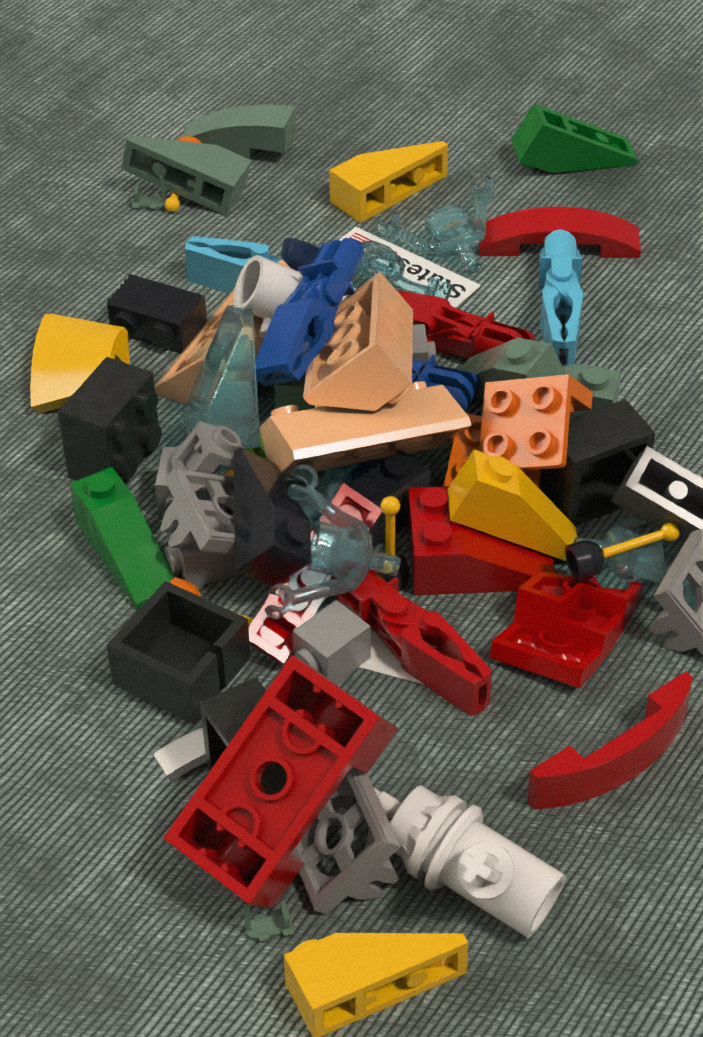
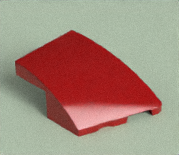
[490,571,644,688]

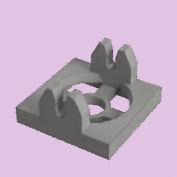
[160,469,235,554]
[650,528,703,655]
[292,766,401,914]

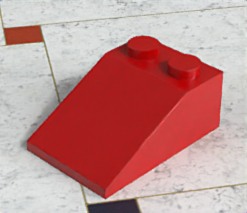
[408,486,556,596]

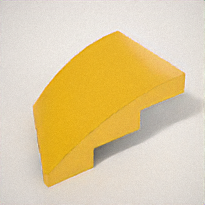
[30,313,130,414]

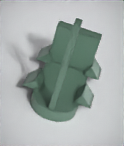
[132,176,166,210]
[243,901,294,942]

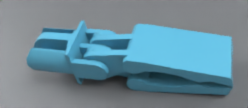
[539,229,583,366]
[185,236,353,294]

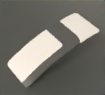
[154,727,206,781]

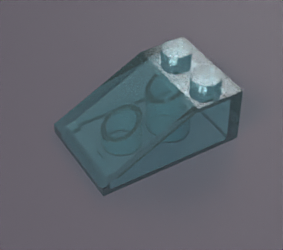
[182,305,260,448]

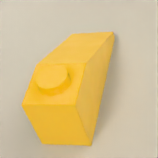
[329,141,448,223]
[448,449,578,561]
[284,933,468,1037]

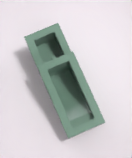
[181,104,297,159]

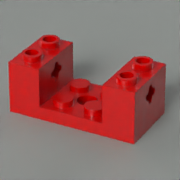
[163,655,399,908]

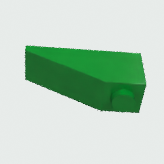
[511,103,638,173]
[70,467,174,610]

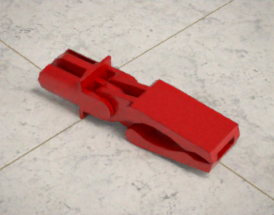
[397,290,536,359]
[335,558,492,716]

